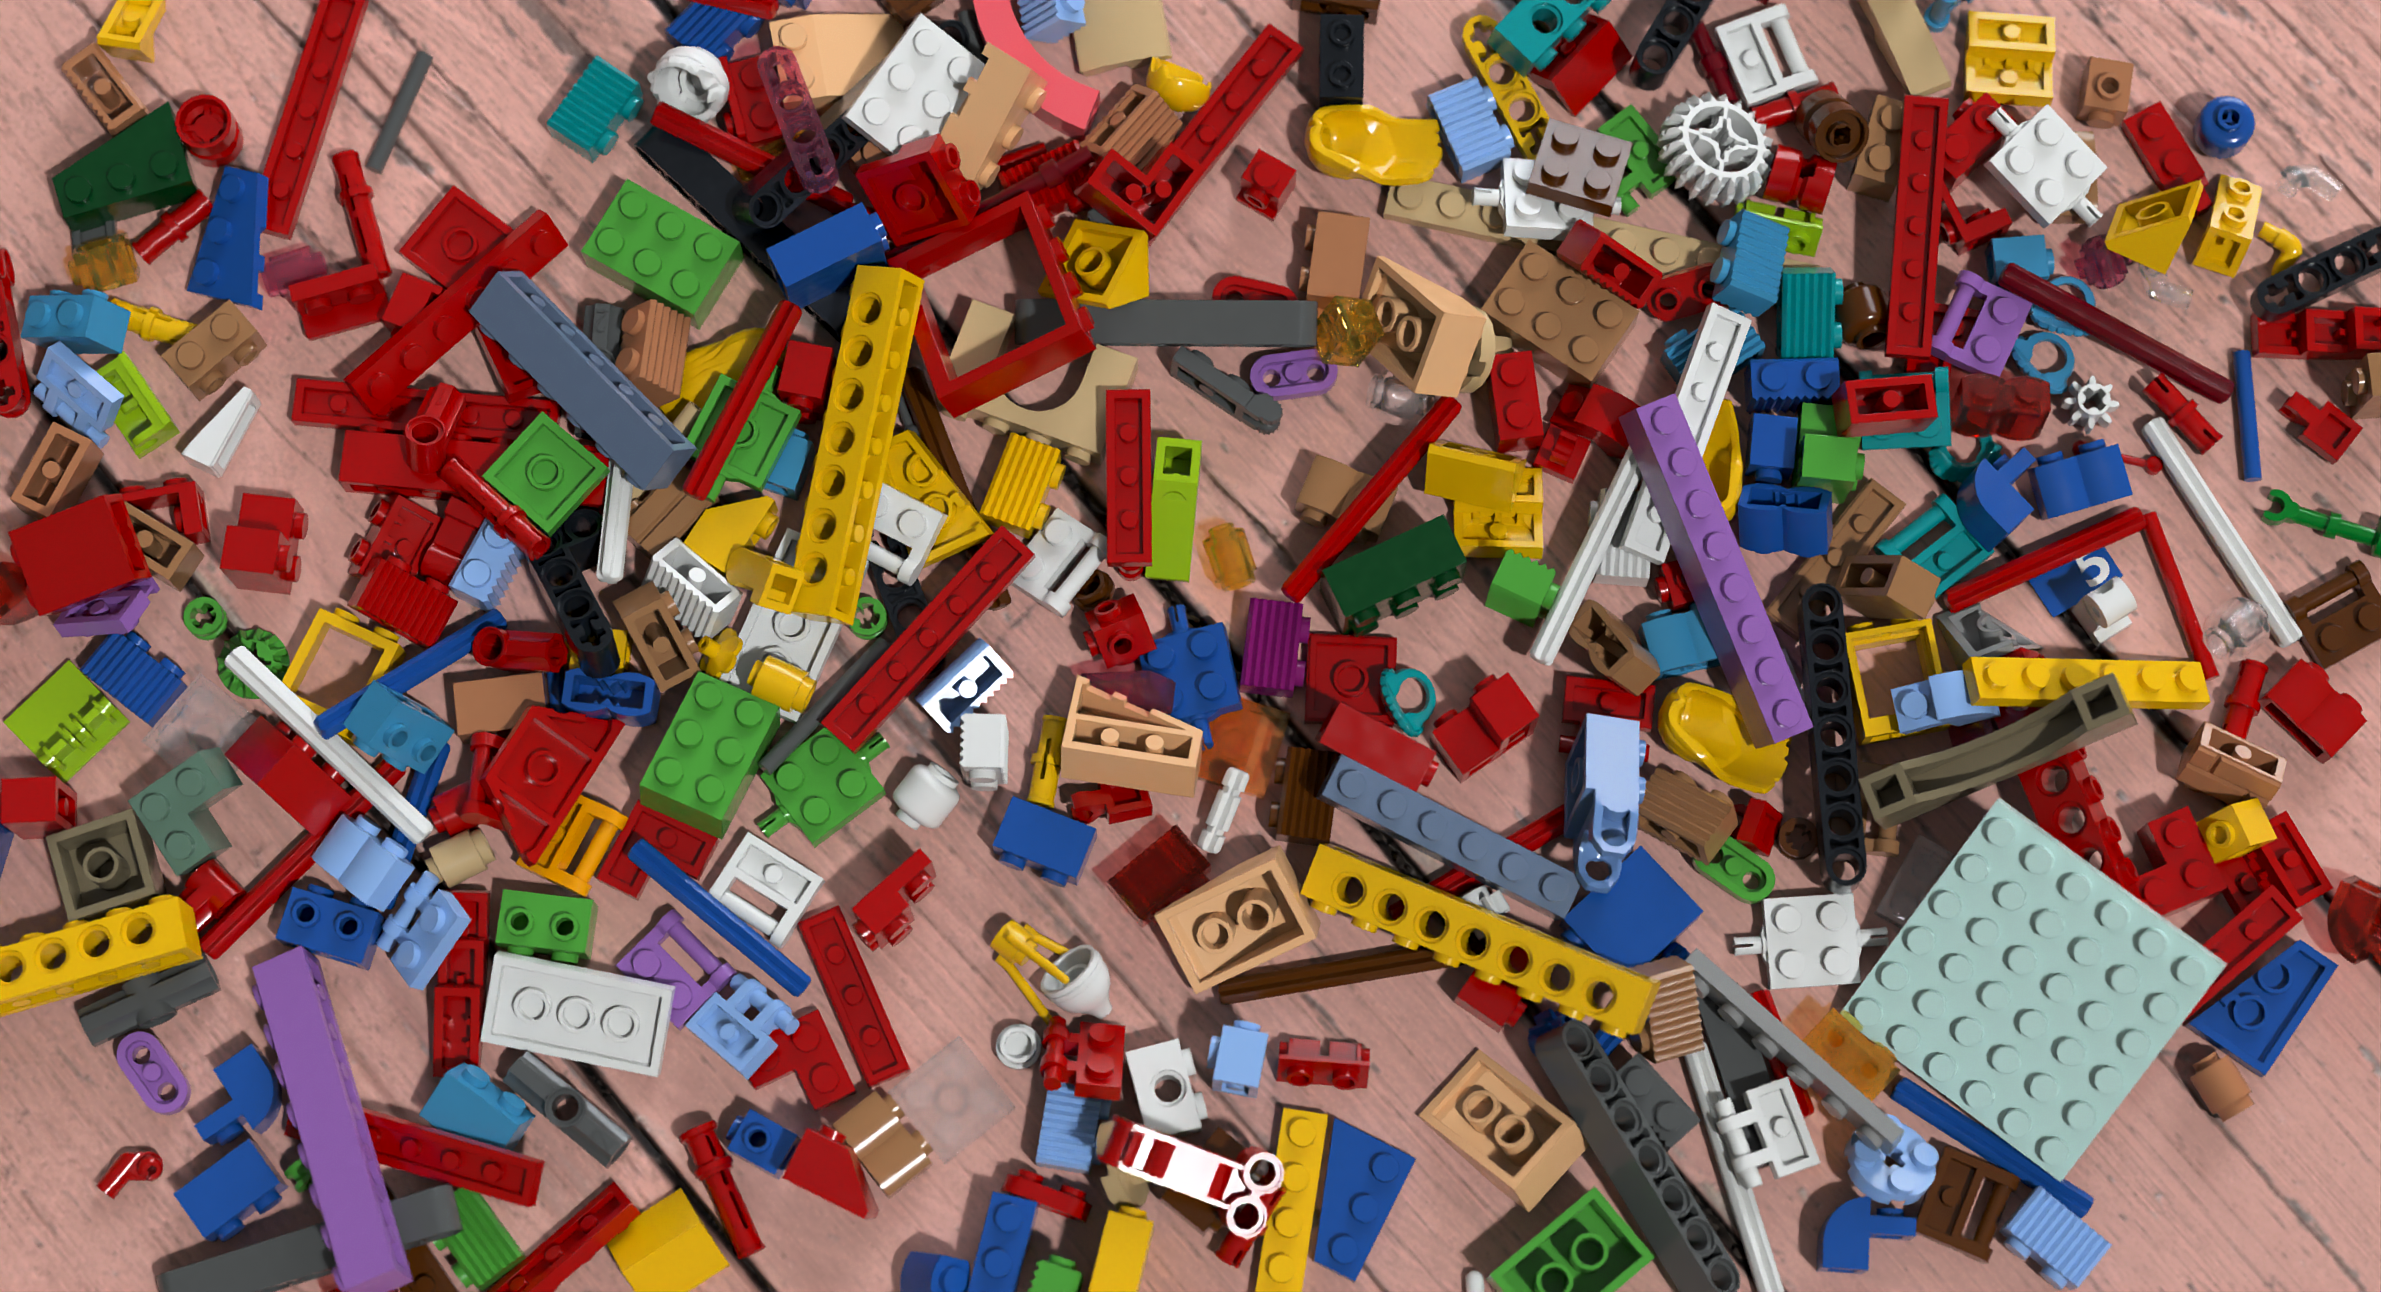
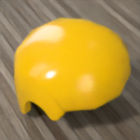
[1146,57,1212,112]

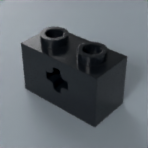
[1318,14,1364,109]

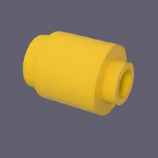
[747,655,817,713]

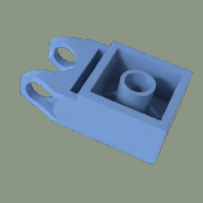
[1564,713,1646,893]

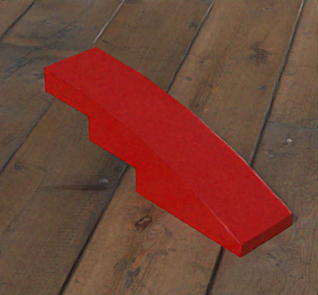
[2250,306,2381,360]
[433,889,490,1077]

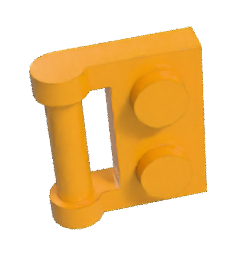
[515,795,629,899]

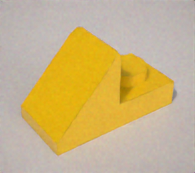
[97,0,166,63]

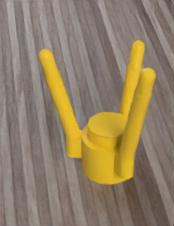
[990,919,1070,1026]

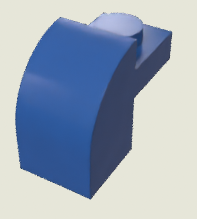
[1956,447,2036,552]
[194,1044,282,1146]
[1816,1197,1916,1274]

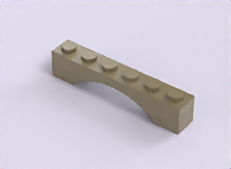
[1858,672,2138,830]

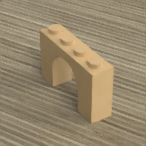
[935,299,1138,466]

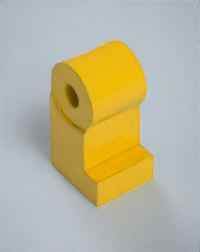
[726,547,805,615]

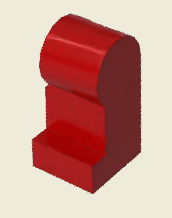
[420,496,485,589]

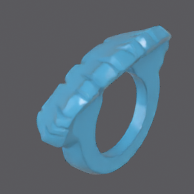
[2029,276,2096,337]
[2011,332,2075,394]

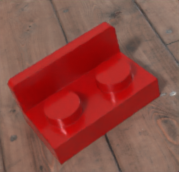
[718,53,792,147]
[288,262,389,341]
[348,494,444,578]

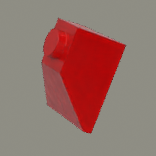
[782,1124,879,1220]

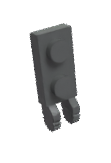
[1170,345,1283,435]

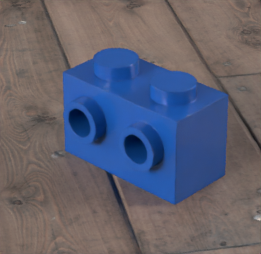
[275,884,386,971]

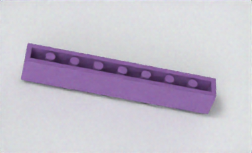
[1618,393,1814,749]
[252,945,413,1292]

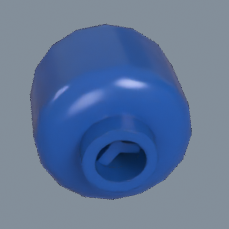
[2193,96,2255,159]

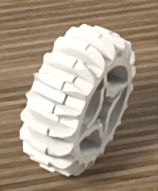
[1656,92,1775,208]

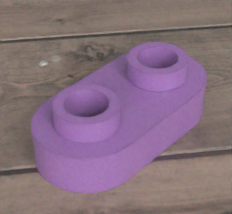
[1250,349,1338,401]
[116,1031,191,1115]

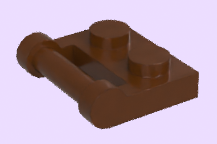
[2282,560,2381,670]
[1916,1146,2021,1264]

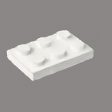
[841,13,985,156]

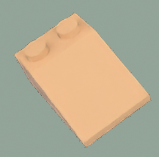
[769,14,904,121]
[1349,256,1487,398]
[1154,845,1321,994]
[1418,1049,1589,1212]

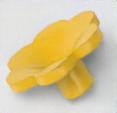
[697,628,743,679]

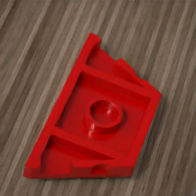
[479,705,625,867]

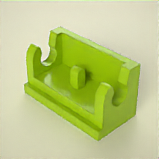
[96,351,180,459]

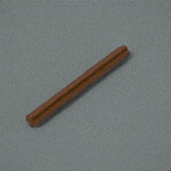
[902,366,1011,611]
[1217,937,1484,1005]

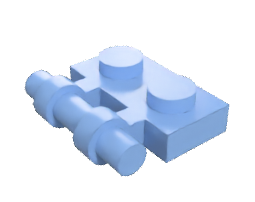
[33,341,124,449]
[376,871,471,990]
[685,973,799,1080]

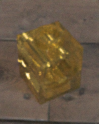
[68,232,141,292]
[1316,296,1385,367]

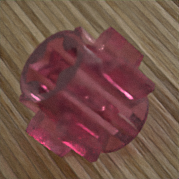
[2074,234,2133,289]

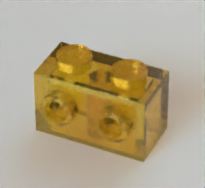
[1802,1008,1901,1102]

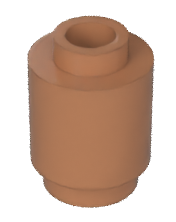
[2189,1051,2254,1122]

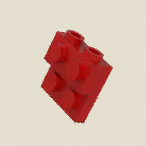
[855,133,981,247]
[851,848,937,952]

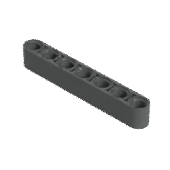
[1014,299,1318,347]
[1535,1019,1740,1292]
[155,1185,464,1292]

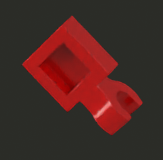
[2278,391,2363,465]
[1070,783,1153,824]

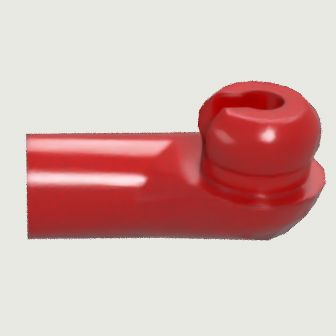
[96,1151,163,1199]

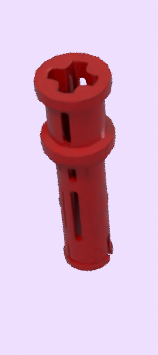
[678,1120,766,1260]

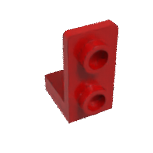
[1940,180,2013,256]
[119,478,211,545]

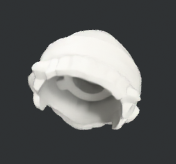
[647,46,730,123]

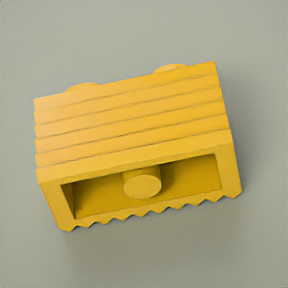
[979,432,1066,539]

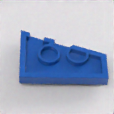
[187,166,269,311]
[2185,940,2338,1078]
[1314,1118,1416,1283]

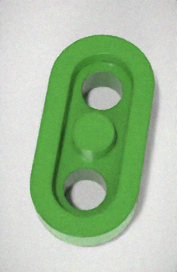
[1691,836,1775,904]

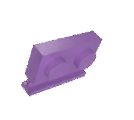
[53,577,160,638]

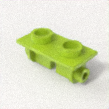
[1734,199,1823,257]

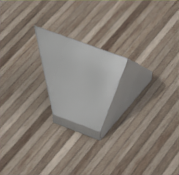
[1936,603,2043,670]

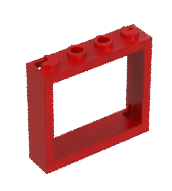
[887,191,1097,418]

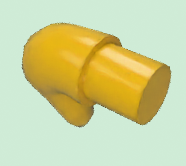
[2258,222,2303,276]

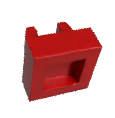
[1532,424,1591,484]
[1730,797,1783,857]

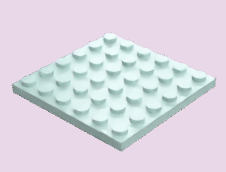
[1838,798,2227,1182]

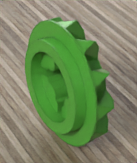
[217,628,290,699]

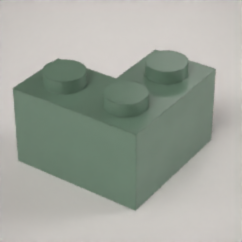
[128,747,243,876]

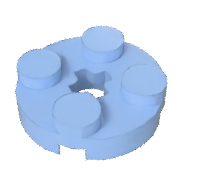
[1844,1114,1939,1205]

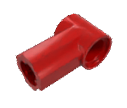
[405,382,466,474]
[472,626,568,673]
[178,859,246,933]

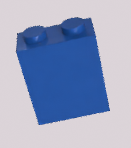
[766,202,890,309]
[1559,846,1703,987]

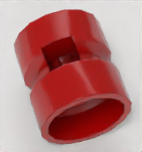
[175,94,244,168]
[1762,144,1837,215]

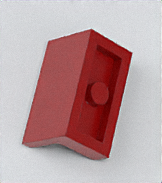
[1528,13,1633,117]

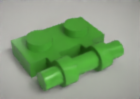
[1597,104,1677,217]

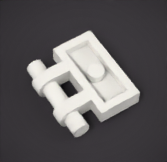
[1714,1077,1821,1190]

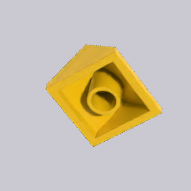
[2104,180,2204,275]
[1037,219,1149,309]
[1424,440,1527,513]
[607,1188,730,1292]

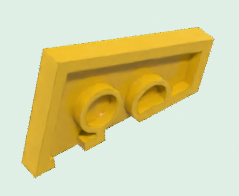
[883,430,994,569]

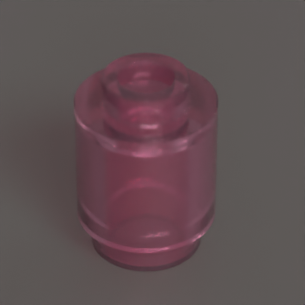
[261,245,329,299]

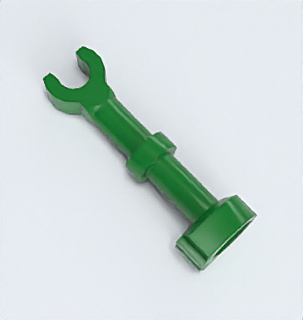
[2261,489,2381,559]

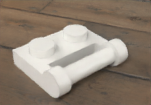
[1713,4,1819,110]
[867,482,948,586]
[1011,508,1107,618]
[708,832,825,949]

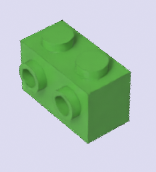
[495,889,598,965]

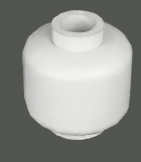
[893,762,960,830]

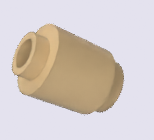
[425,828,496,888]

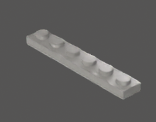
[1685,948,1904,1156]

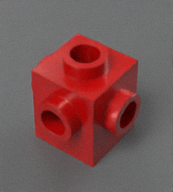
[1082,593,1157,669]

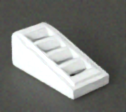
[181,386,261,478]

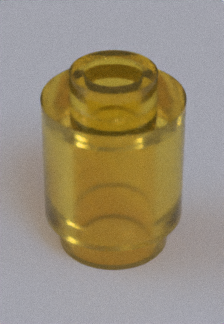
[1202,523,1257,592]

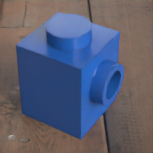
[1744,413,1798,484]
[726,1109,801,1180]

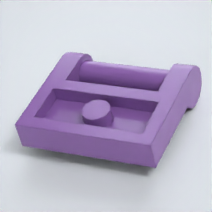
[1931,270,2033,384]
[616,909,737,1031]

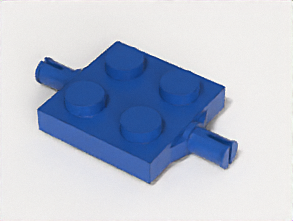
[1139,605,1243,751]

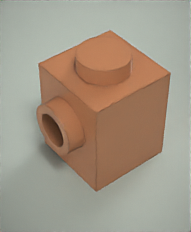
[2076,56,2134,129]

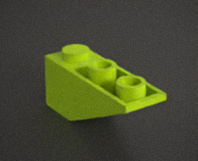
[1145,437,1202,582]

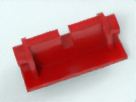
[1277,1037,1370,1090]

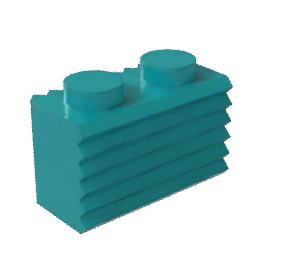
[546,56,644,163]
[1775,267,1843,359]

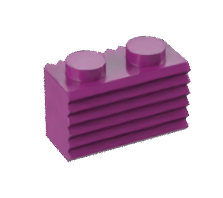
[1240,598,1311,698]

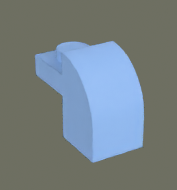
[1891,670,2001,734]

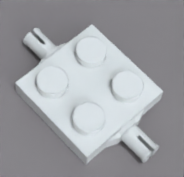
[1984,104,2108,229]
[1471,158,1621,241]
[1733,893,1889,990]

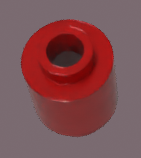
[428,780,492,837]

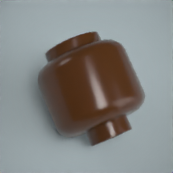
[1835,282,1888,350]

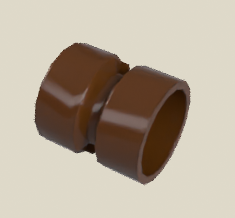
[1795,90,1869,163]

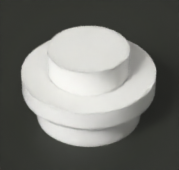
[996,1024,1041,1070]

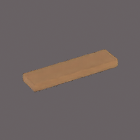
[1765,478,1906,642]

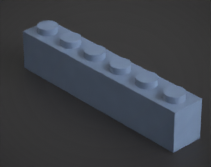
[469,271,697,491]
[1315,755,1581,920]

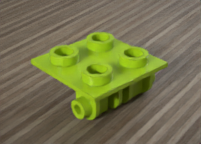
[3,660,130,784]

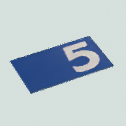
[2028,547,2123,618]

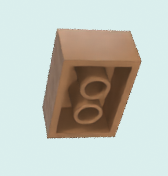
[1481,240,1640,389]

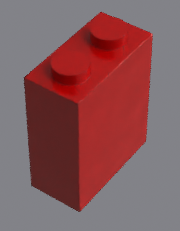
[8,493,152,617]
[1315,700,1439,792]

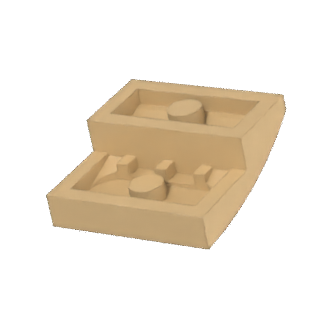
[1074,0,1172,77]

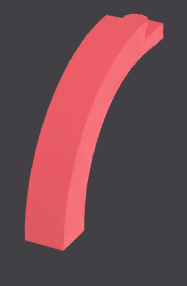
[973,0,1100,142]

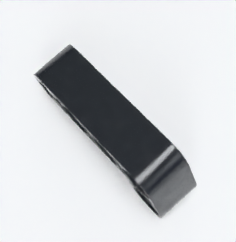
[526,508,620,679]

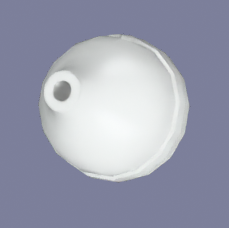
[1040,945,1112,1019]

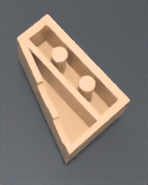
[940,42,1048,190]
[1061,674,1203,798]

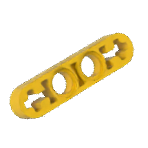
[1462,15,1549,160]

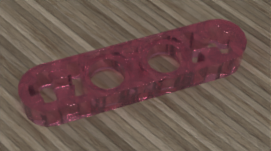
[757,46,839,194]

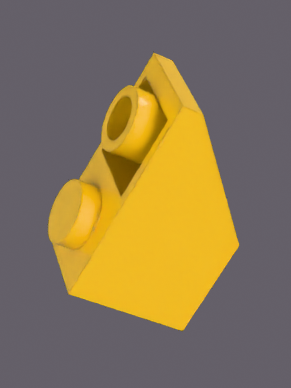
[683,496,779,579]

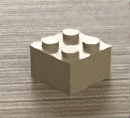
[46,808,168,922]

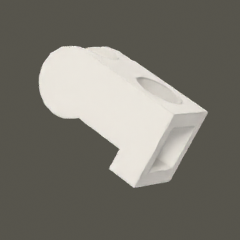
[2071,576,2137,647]

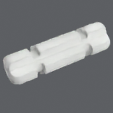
[1197,767,1250,854]

